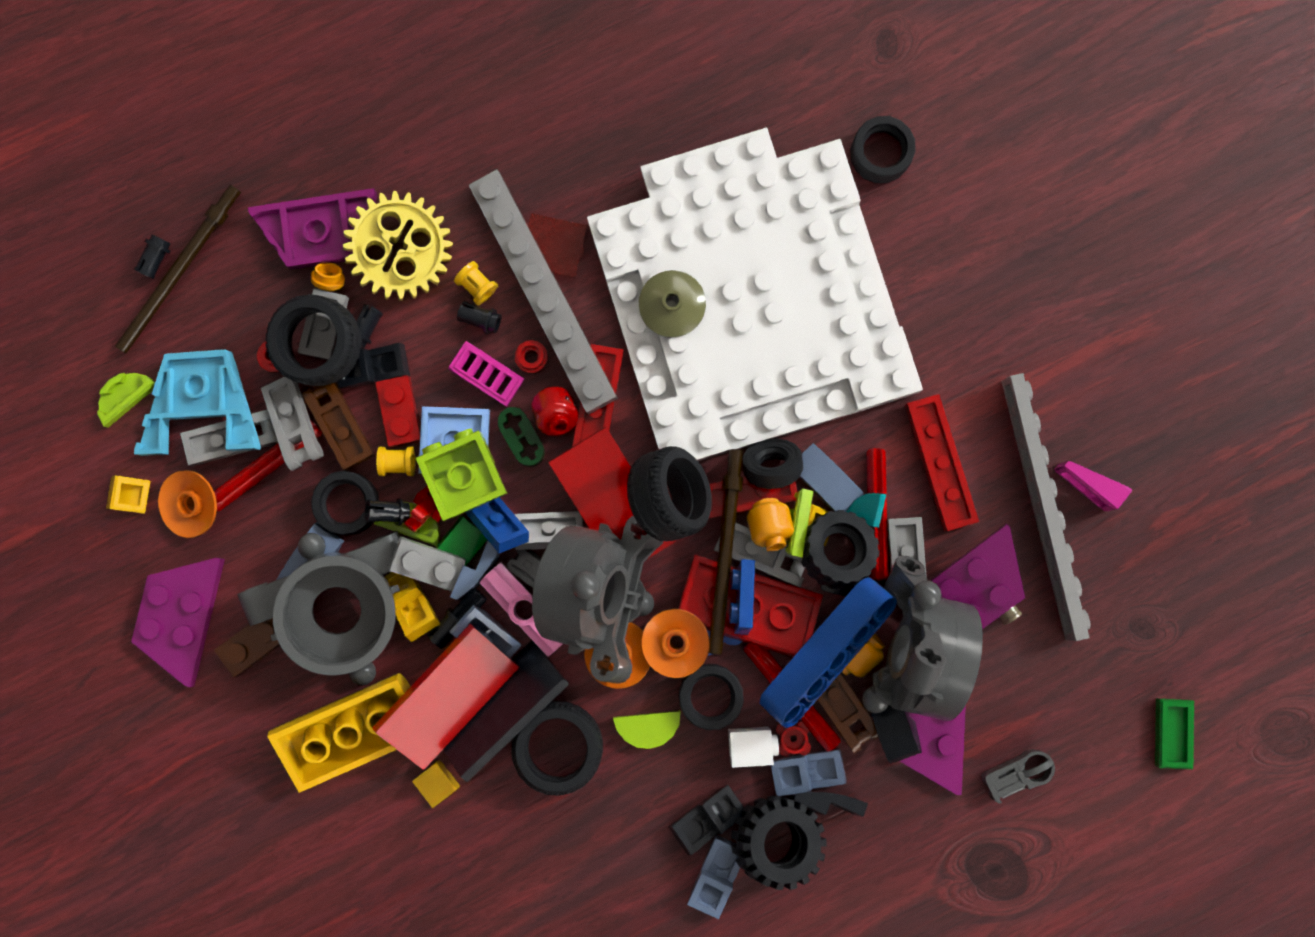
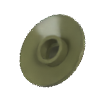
[639,270,706,337]

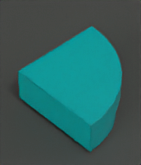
[847,493,887,527]

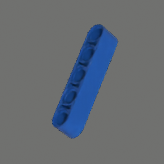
[760,577,897,728]

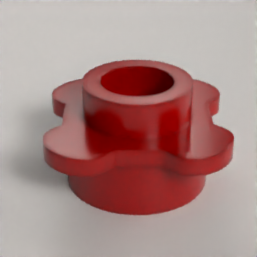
[776,721,811,756]

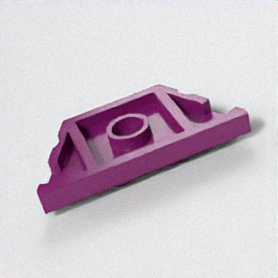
[248,188,377,270]
[930,523,1025,629]
[131,558,225,687]
[900,705,966,795]

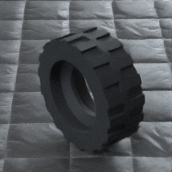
[801,510,880,589]

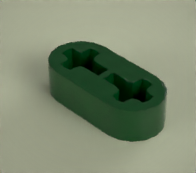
[498,407,545,467]

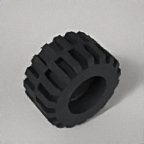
[731,796,827,890]

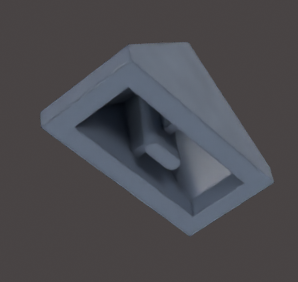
[450,605,521,658]

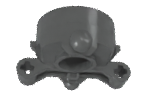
[532,516,663,684]
[237,531,400,686]
[862,556,983,721]

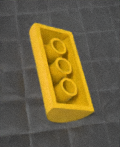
[267,673,411,793]

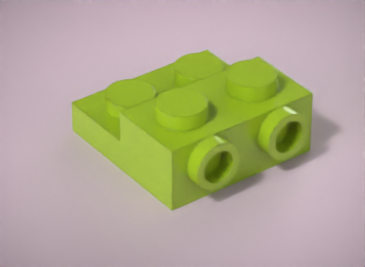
[416,428,507,521]

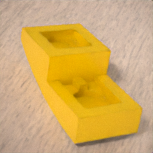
[384,572,440,642]

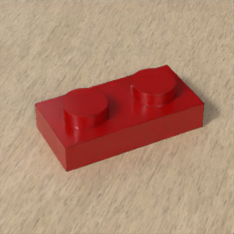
[375,375,421,448]

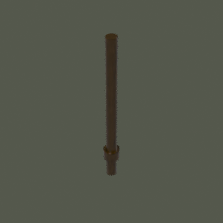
[115,185,241,354]
[708,449,743,655]

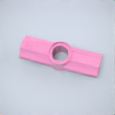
[479,562,563,657]

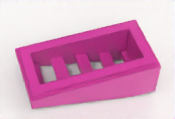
[448,341,525,407]
[1054,461,1132,512]

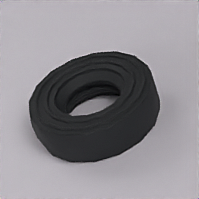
[743,438,803,489]

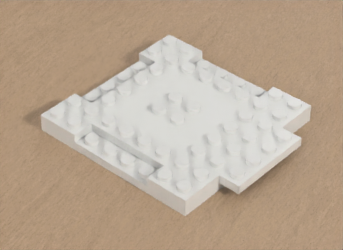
[587,127,923,462]

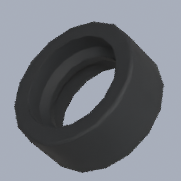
[850,116,916,183]
[311,471,379,536]
[679,664,744,730]

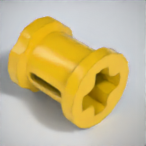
[454,261,498,306]
[376,447,416,476]

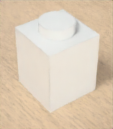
[728,726,779,768]

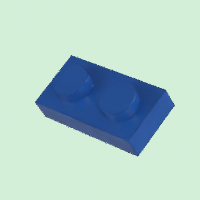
[465,497,529,553]
[729,559,755,635]

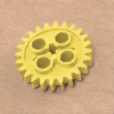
[343,191,453,301]

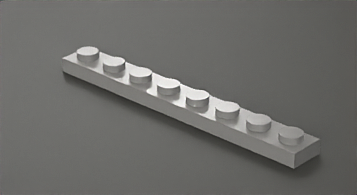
[469,169,618,414]
[1001,373,1091,641]

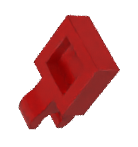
[404,486,442,532]

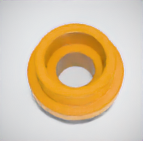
[311,262,345,292]

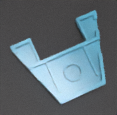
[134,350,261,456]

